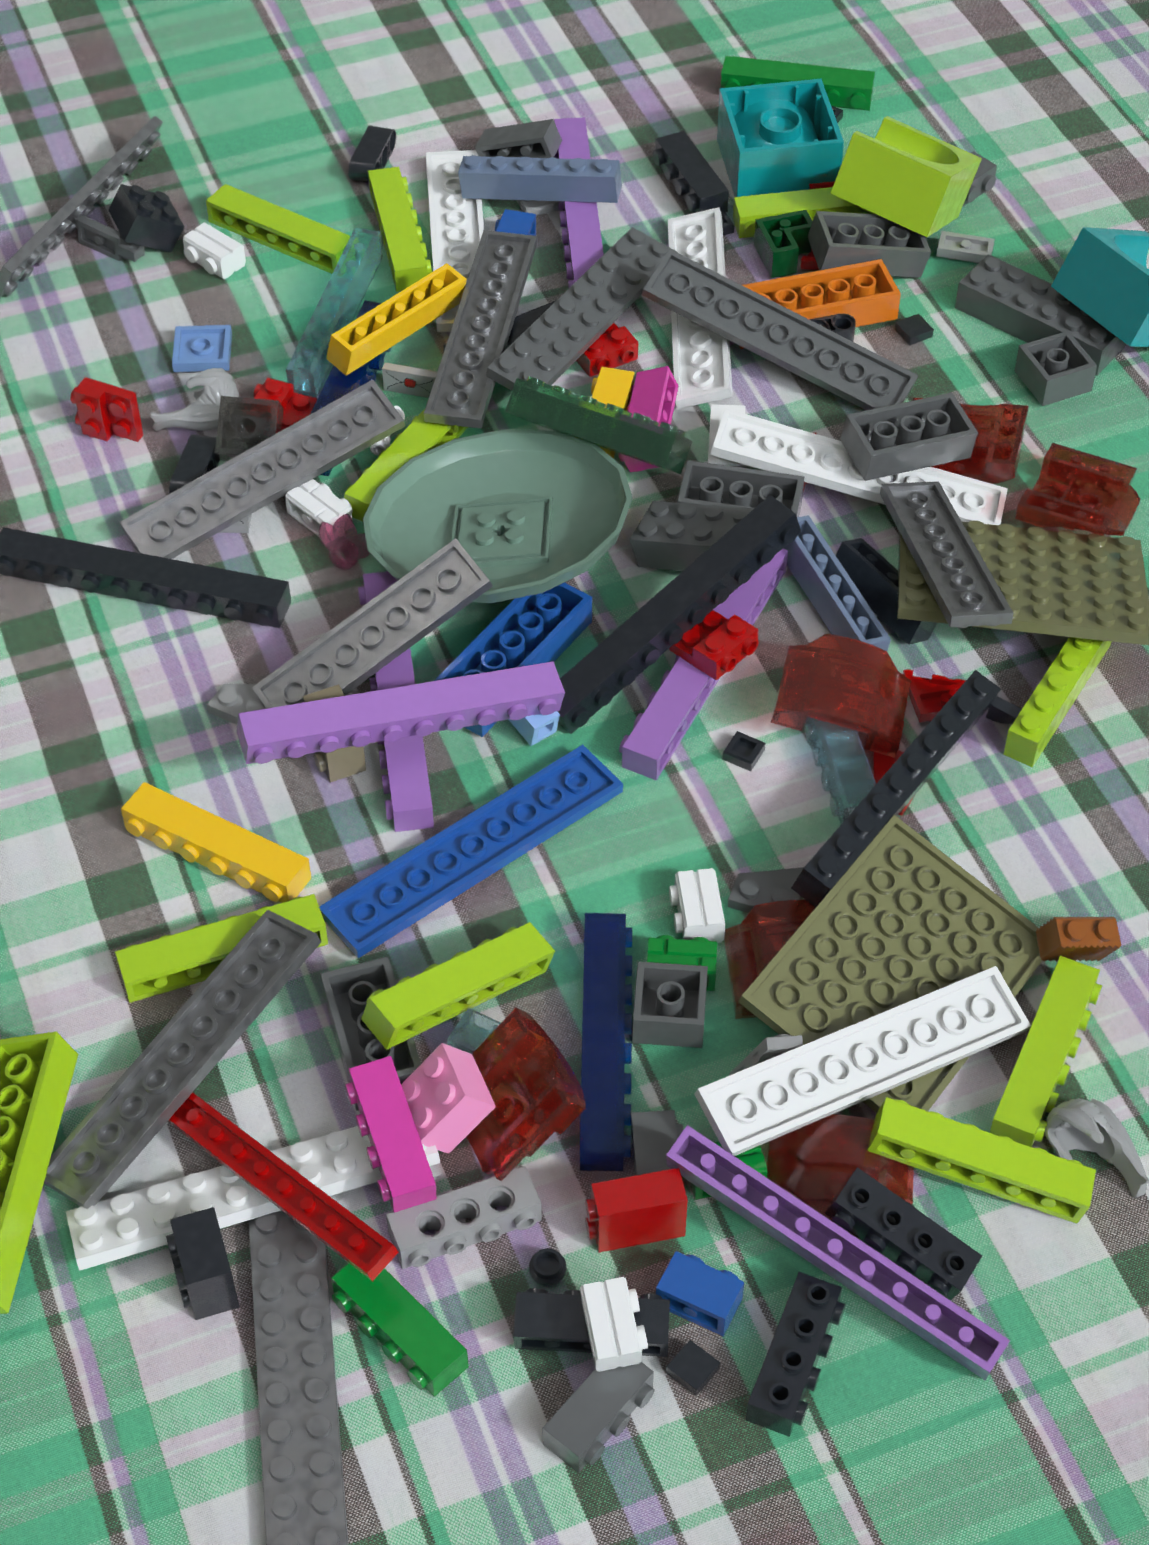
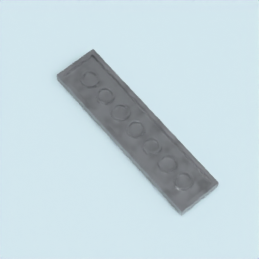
[880,481,1014,628]
[252,538,493,708]

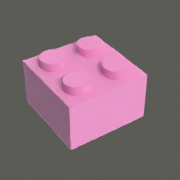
[401,1043,496,1154]

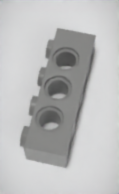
[386,1166,542,1269]

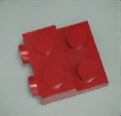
[576,323,638,377]
[70,377,144,442]
[242,377,321,437]
[669,610,759,680]

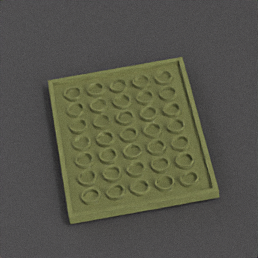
[897,520,1149,645]
[738,815,1043,1113]

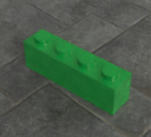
[331,1263,469,1397]

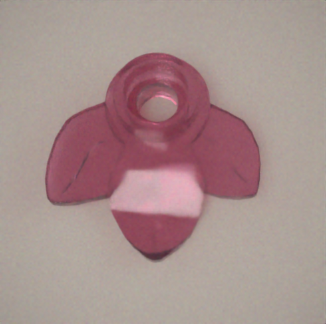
[319,514,370,570]

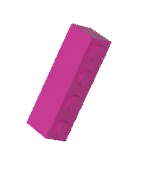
[618,366,679,473]
[345,1056,437,1213]

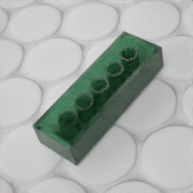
[505,376,693,475]

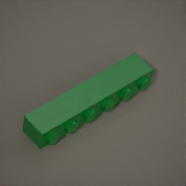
[720,56,875,111]

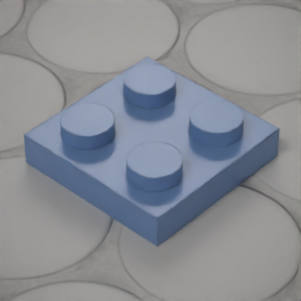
[172,325,232,372]

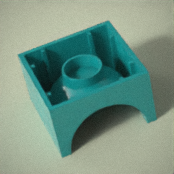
[717,79,844,197]
[1051,227,1149,347]

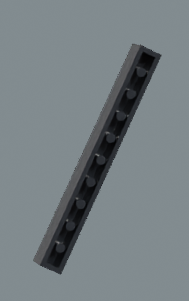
[558,495,801,734]
[0,527,291,628]
[791,670,1001,907]

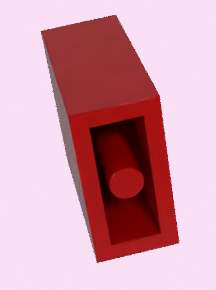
[585,1168,688,1253]

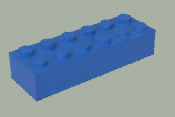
[434,582,592,737]

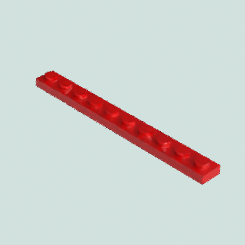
[168,1092,399,1281]

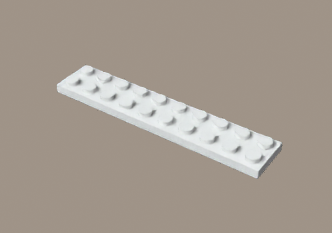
[426,150,484,332]
[668,207,733,409]
[710,408,1008,525]
[694,966,1031,1156]
[66,1126,440,1271]

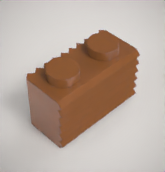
[1036,917,1121,962]

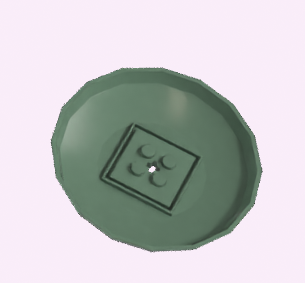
[363,429,633,603]

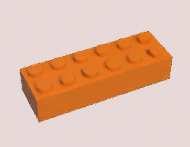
[739,259,901,349]

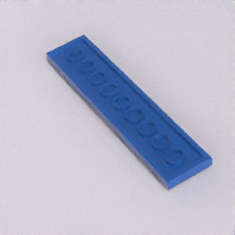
[319,744,623,958]

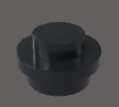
[529,1248,566,1286]

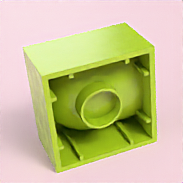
[831,116,982,237]

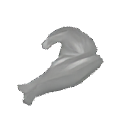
[151,368,239,432]
[1045,1098,1149,1198]

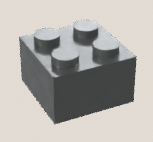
[1014,331,1097,406]
[632,962,708,1048]

